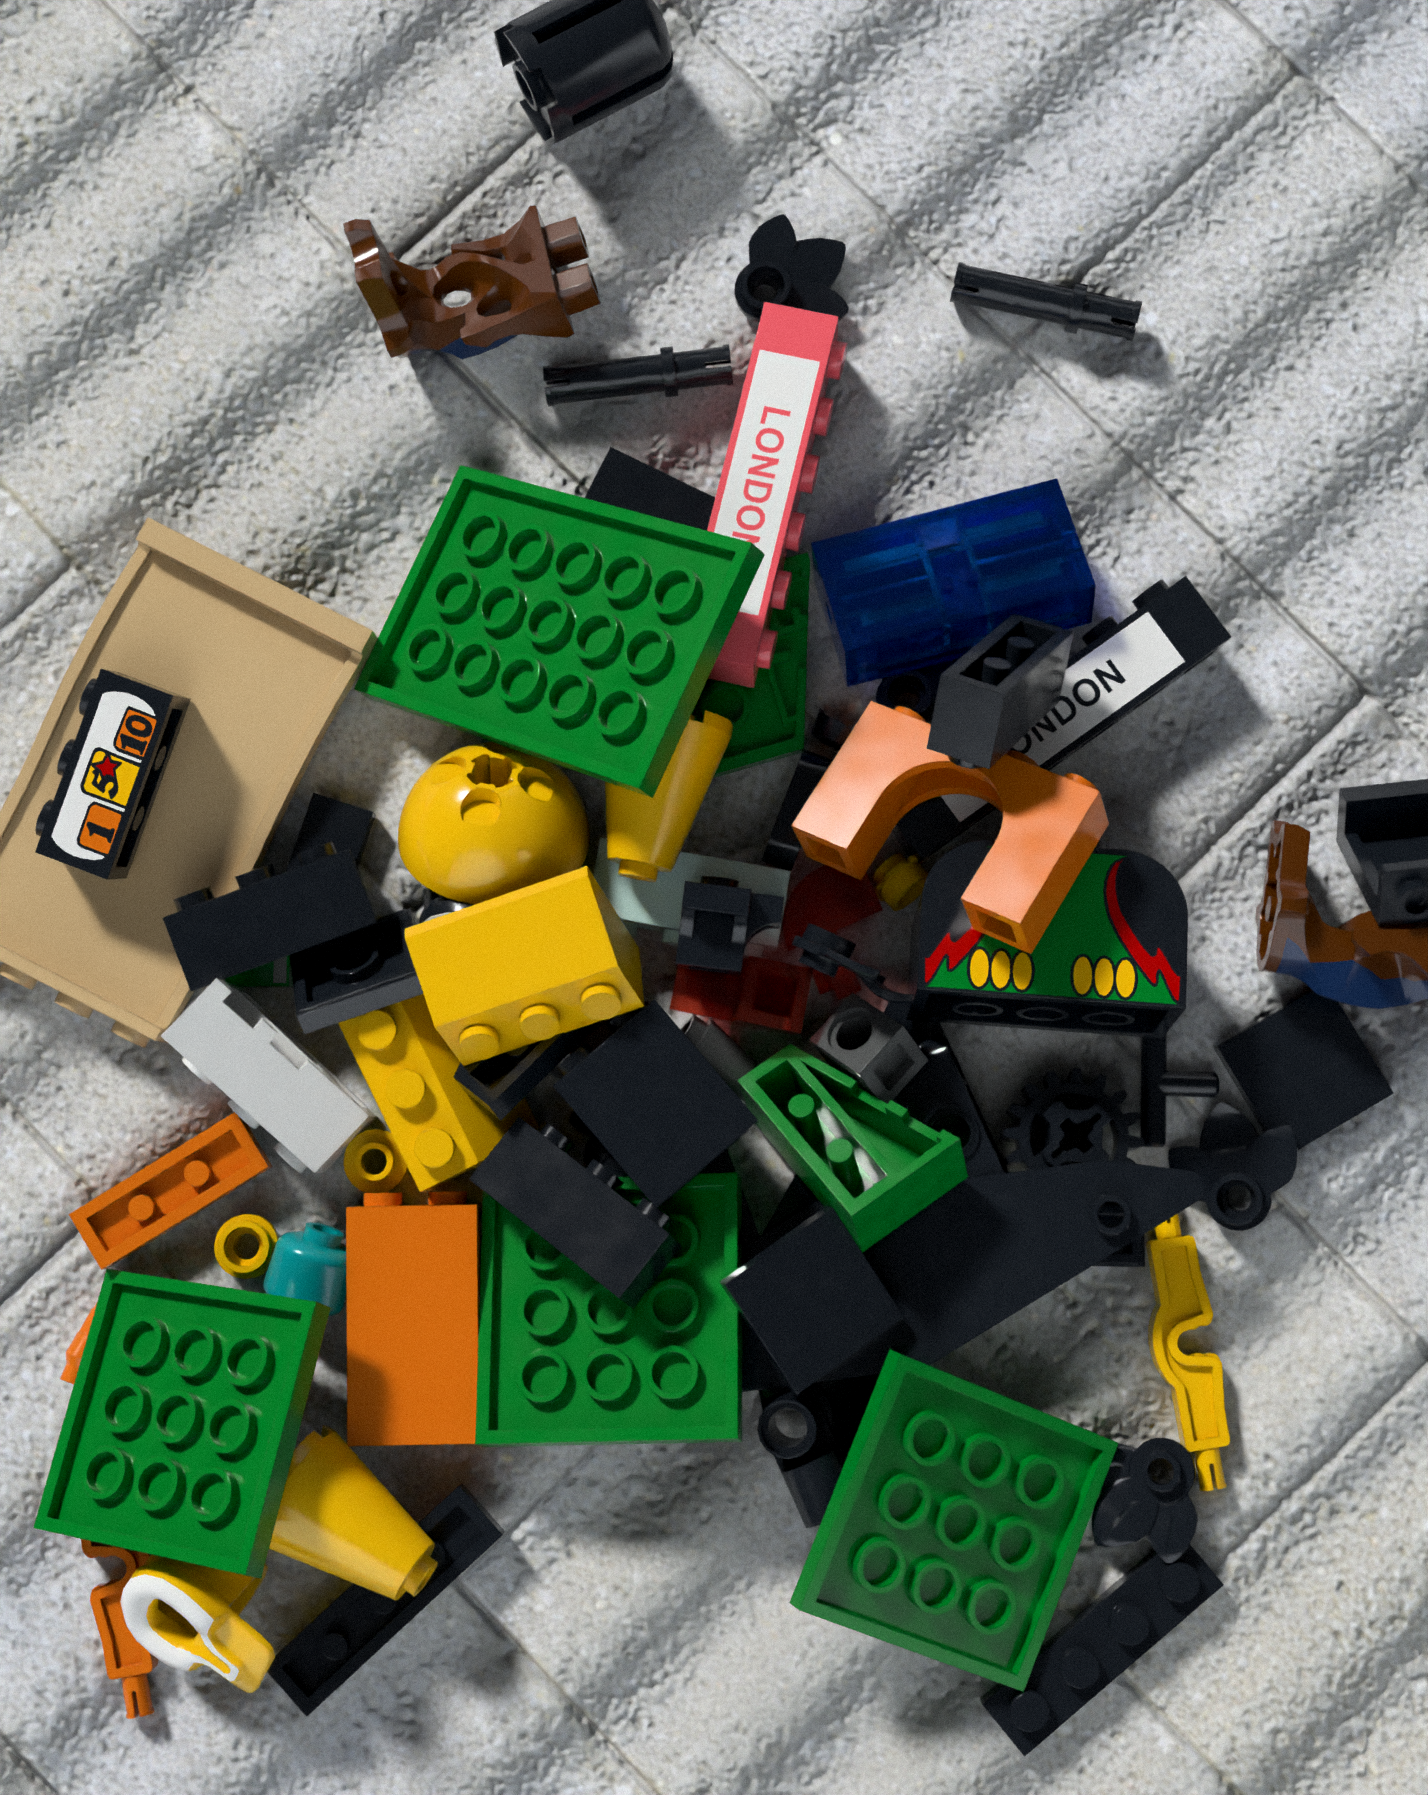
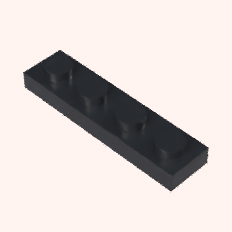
[267,1483,505,1717]
[980,1545,1224,1756]

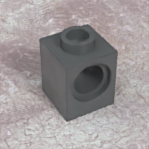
[810,992,928,1104]

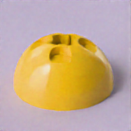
[398,742,590,904]

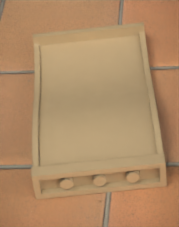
[0,517,378,1048]

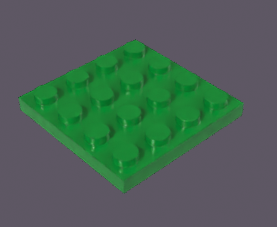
[475,1172,742,1447]
[33,1269,331,1579]
[789,1349,1119,1692]

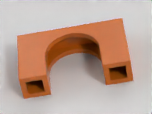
[791,701,1109,954]

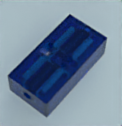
[811,478,1096,687]

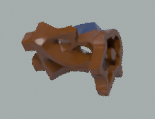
[343,206,601,360]
[1255,820,1428,1009]

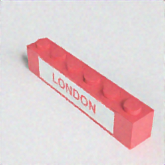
[707,302,847,688]

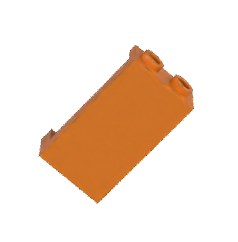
[346,1191,482,1446]

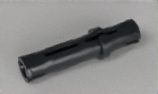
[950,262,1142,341]
[543,344,733,407]

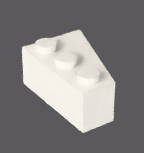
[161,978,378,1173]

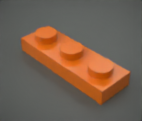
[69,1112,273,1270]

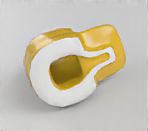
[120,1555,275,1693]

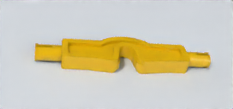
[1146,1214,1230,1491]

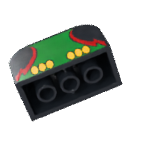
[906,840,1188,1039]

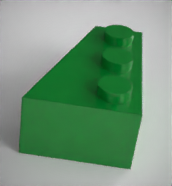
[738,1044,968,1253]

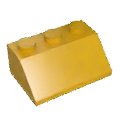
[405,866,644,1066]
[338,994,539,1192]

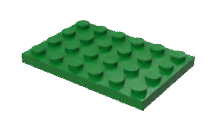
[354,465,765,798]

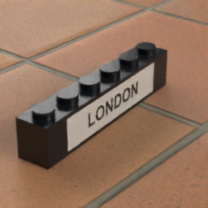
[892,576,1231,863]

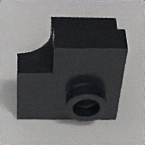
[675,876,784,976]

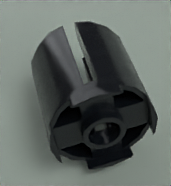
[494,0,673,144]

